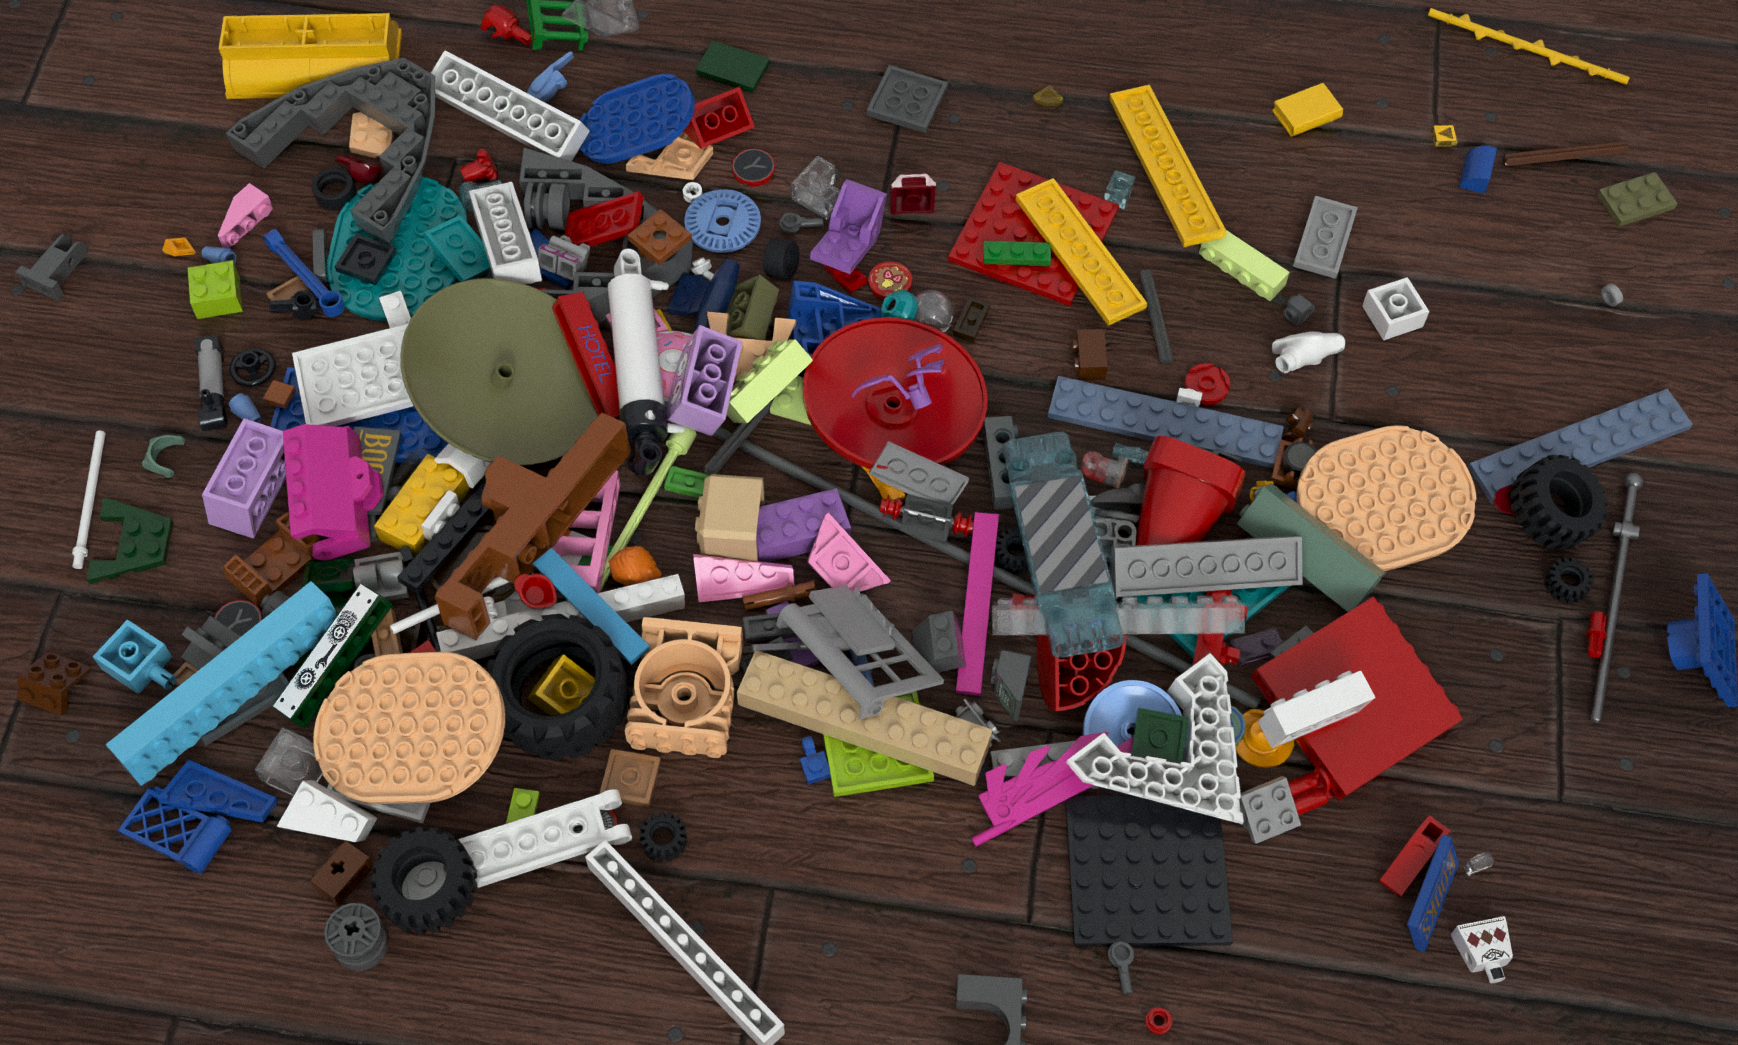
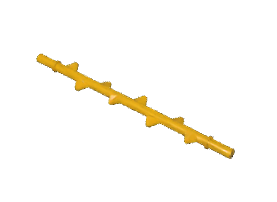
[1428,8,1630,85]

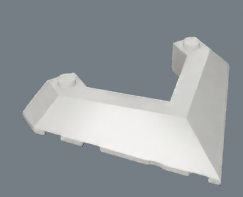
[1066,653,1244,824]

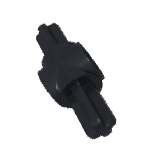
[269,290,338,321]

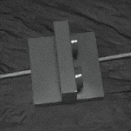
[181,616,241,670]

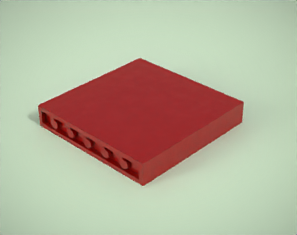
[1250,596,1463,801]

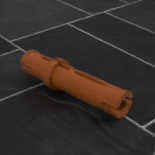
[743,580,816,611]

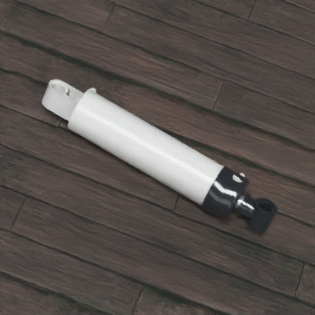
[608,249,685,474]

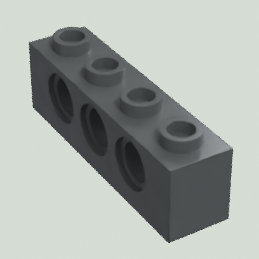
[983,416,1025,510]

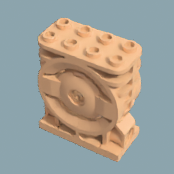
[625,617,744,758]

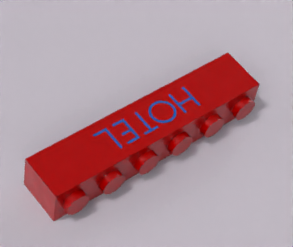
[552,292,620,420]

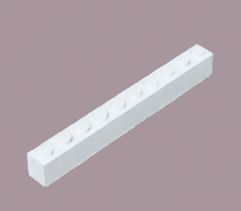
[437,574,685,660]
[585,840,785,1045]

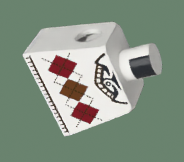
[1451,916,1513,983]

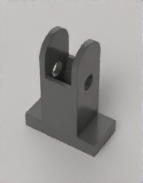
[16,234,87,301]

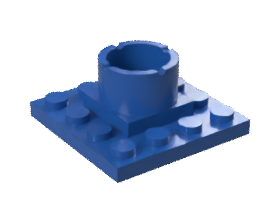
[1667,573,1738,707]

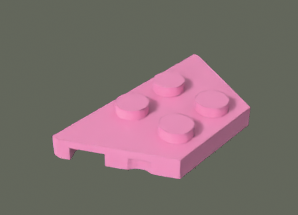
[807,513,891,592]

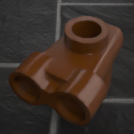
[1283,406,1314,443]

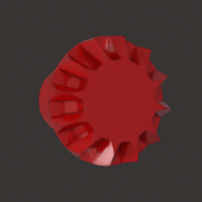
[460,149,499,185]

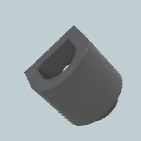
[1283,294,1315,327]

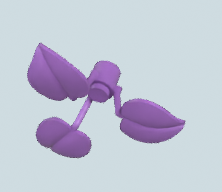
[852,344,945,410]

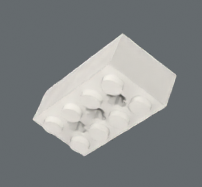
[1258,671,1375,749]

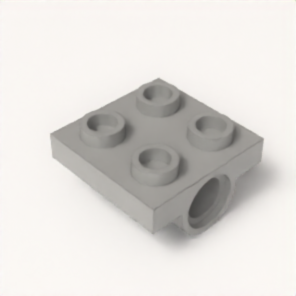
[353,552,409,601]
[1239,776,1301,844]

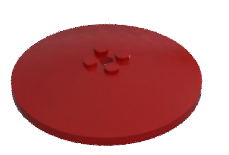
[802,317,988,469]

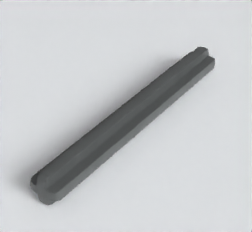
[1139,269,1173,364]
[704,401,772,475]

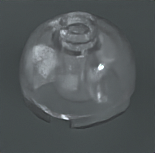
[913,289,954,332]

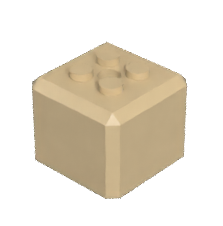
[695,474,765,561]

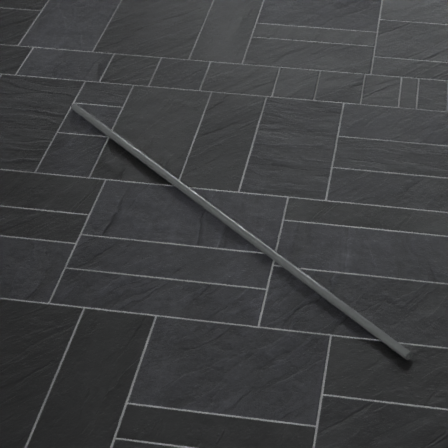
[665,407,1261,709]

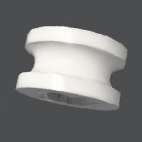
[683,182,703,203]

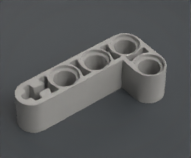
[1093,518,1136,617]

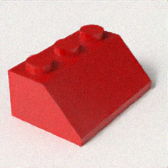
[684,87,755,149]

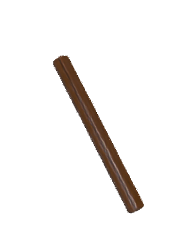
[1503,141,1628,166]

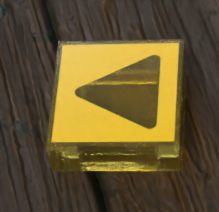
[1431,125,1458,147]

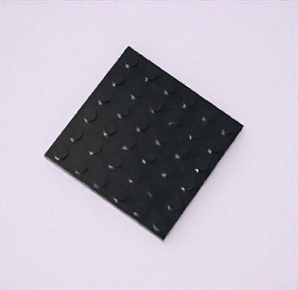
[1065,795,1233,947]

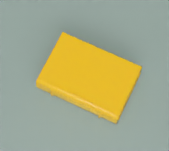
[1272,83,1343,137]

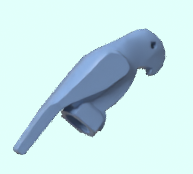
[527,51,574,103]

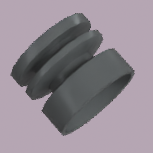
[524,182,570,230]
[324,903,389,971]

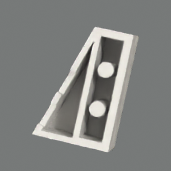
[277,780,377,842]

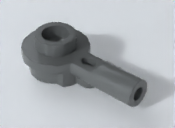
[779,213,823,233]
[1108,941,1134,995]

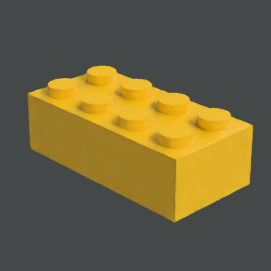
[374,454,471,557]

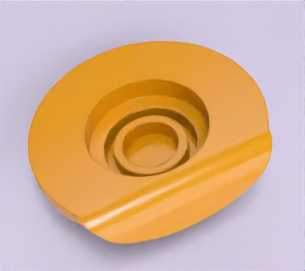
[1235,709,1294,768]

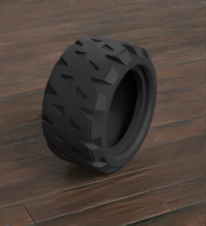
[486,614,629,760]

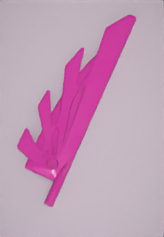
[971,732,1133,847]

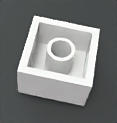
[1362,277,1429,340]

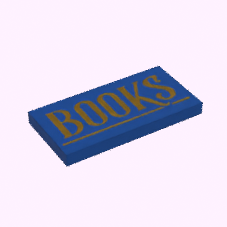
[1407,835,1459,952]

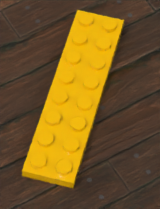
[1015,178,1147,326]

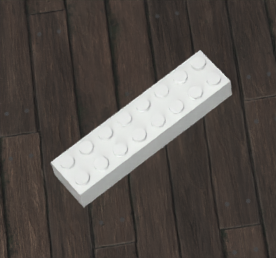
[431,50,589,162]

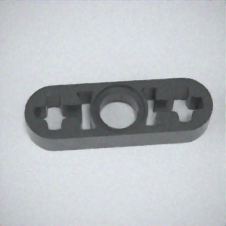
[313,228,329,284]

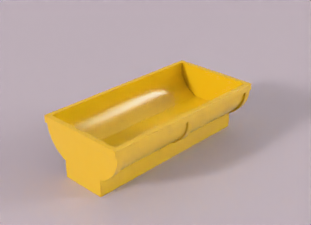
[219,13,402,99]

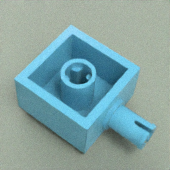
[93,620,177,694]

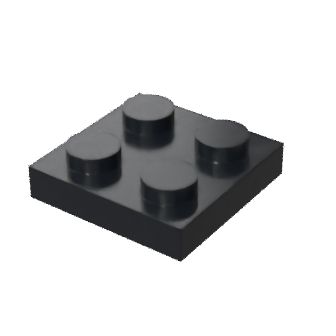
[335,233,397,285]

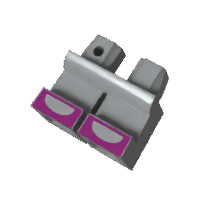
[538,235,590,281]

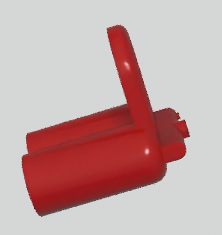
[1288,767,1334,816]

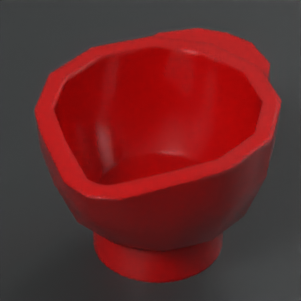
[514,574,557,610]

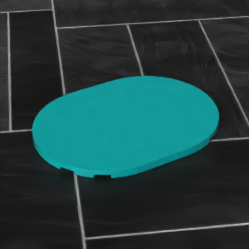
[326,177,468,321]

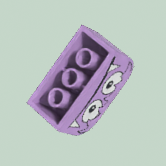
[666,325,743,436]

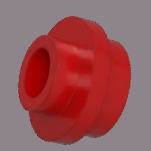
[1145,1007,1172,1035]

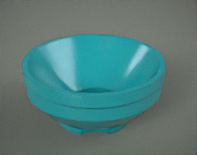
[881,290,918,320]

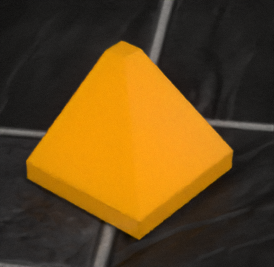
[162,237,196,256]

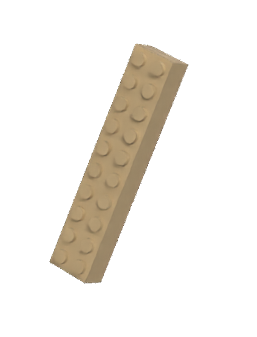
[737,651,993,786]

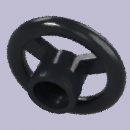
[229,348,276,387]

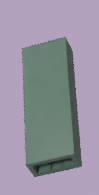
[1237,483,1386,612]

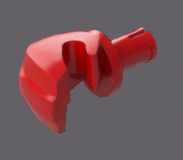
[481,5,532,46]

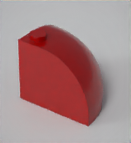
[1037,634,1127,711]

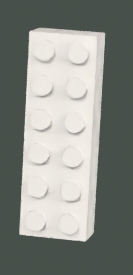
[469,182,542,284]

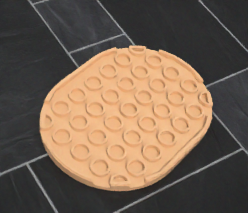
[1296,426,1476,571]
[313,652,505,804]

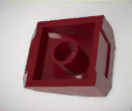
[890,174,936,215]

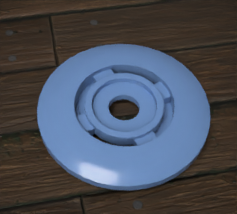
[684,189,761,253]

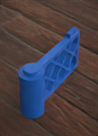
[118,786,232,874]

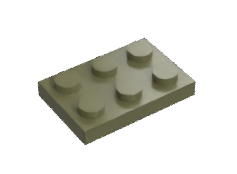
[1597,172,1678,227]

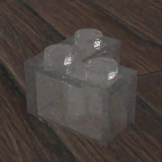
[792,155,840,220]

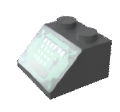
[991,650,1031,722]

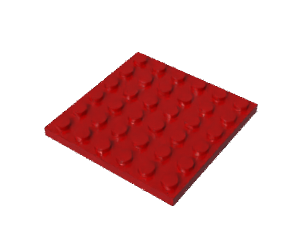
[948,162,1119,306]

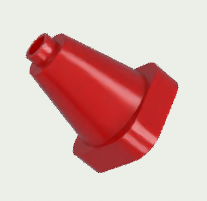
[1135,435,1245,545]

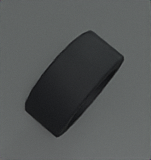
[312,168,356,210]

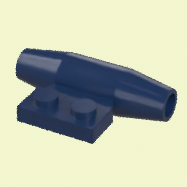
[667,259,740,333]

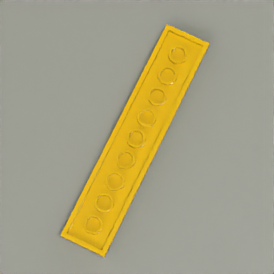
[1109,85,1227,247]

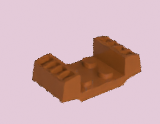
[223,511,322,606]

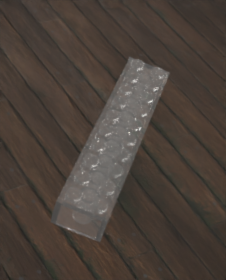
[992,595,1245,635]

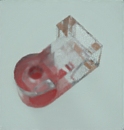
[1082,451,1129,489]

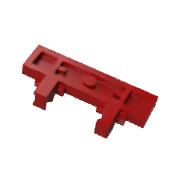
[1192,589,1248,666]

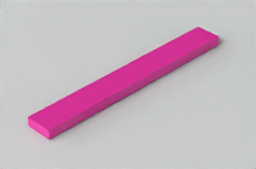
[956,512,999,696]

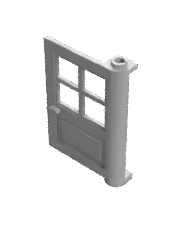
[776,593,944,719]

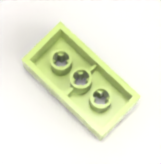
[726,339,813,423]

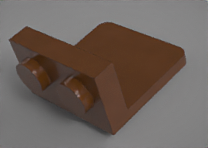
[17,653,90,716]

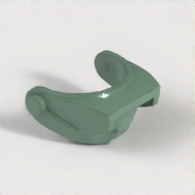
[142,435,185,478]

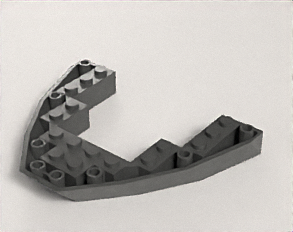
[226,58,435,245]
[519,148,693,324]

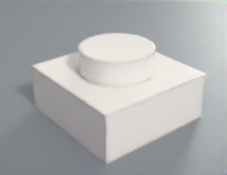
[1176,388,1202,407]

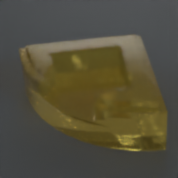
[1033,85,1063,106]

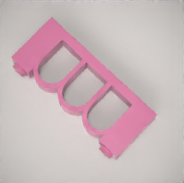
[536,470,620,598]

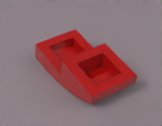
[822,264,867,294]

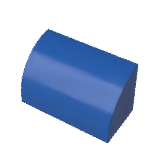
[1459,146,1497,193]

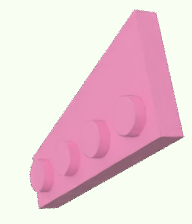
[693,554,794,602]

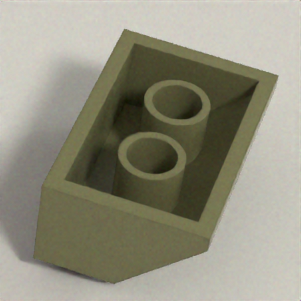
[726,275,779,340]

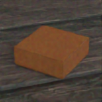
[263,380,296,409]

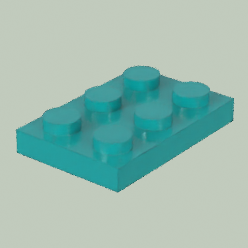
[423,215,490,282]

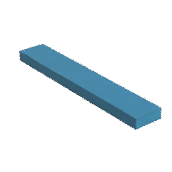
[533,548,650,665]

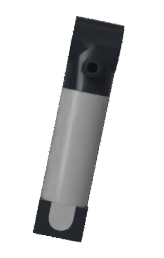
[194,335,228,431]

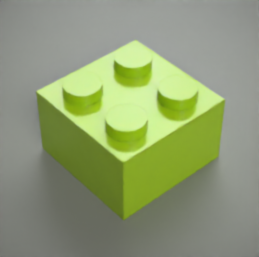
[188,260,243,319]

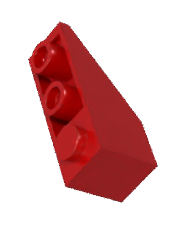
[1379,815,1451,898]

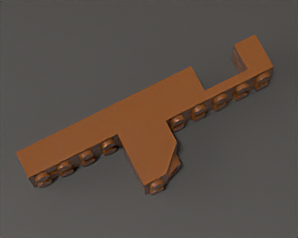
[435,412,631,641]

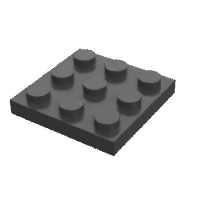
[866,65,948,133]

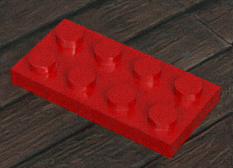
[564,191,644,247]

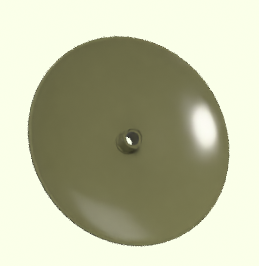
[400,279,598,466]

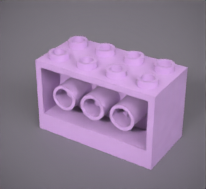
[202,418,286,539]

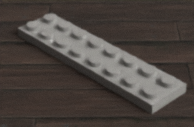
[1112,536,1303,597]

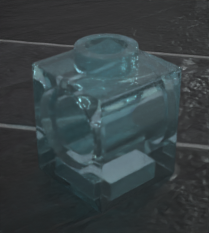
[1104,170,1135,209]

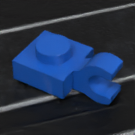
[800,736,831,784]

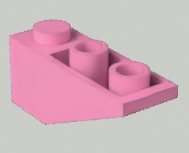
[218,183,273,248]

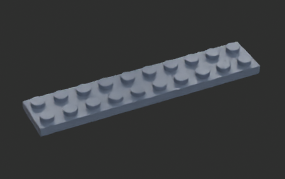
[1048,376,1284,469]
[1468,389,1693,505]

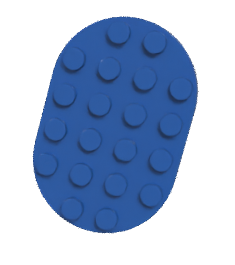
[580,74,695,164]

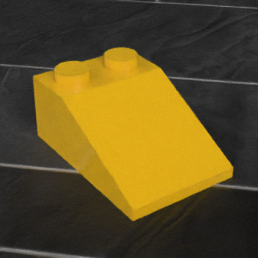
[527,654,595,716]

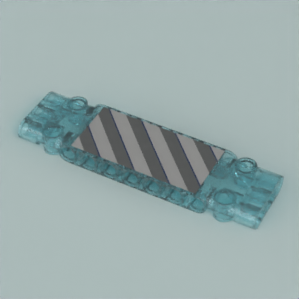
[1002,432,1125,657]

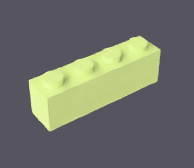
[1199,230,1290,301]

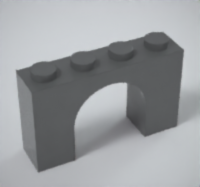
[956,974,1027,1045]

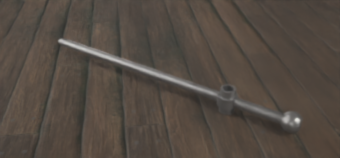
[1591,473,1643,723]

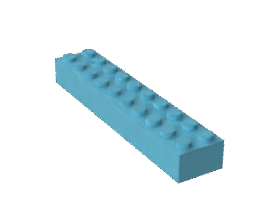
[106,581,338,786]

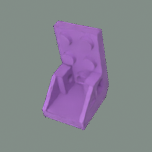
[810,179,887,274]

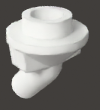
[690,257,714,282]

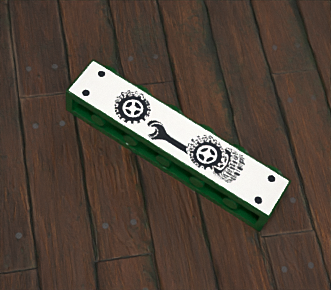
[272,583,393,729]

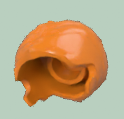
[608,546,662,587]

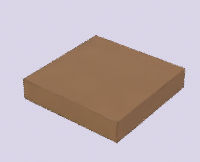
[599,749,661,808]

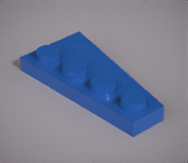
[158,760,277,822]

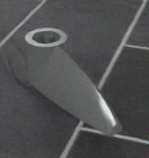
[1091,483,1145,514]

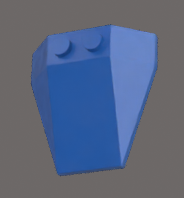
[788,280,881,357]

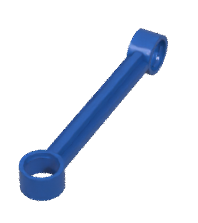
[263,229,345,317]

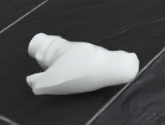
[1272,332,1345,373]

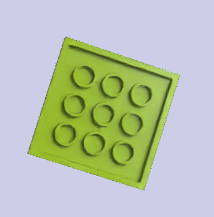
[823,691,934,797]

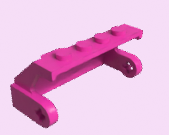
[283,424,383,560]

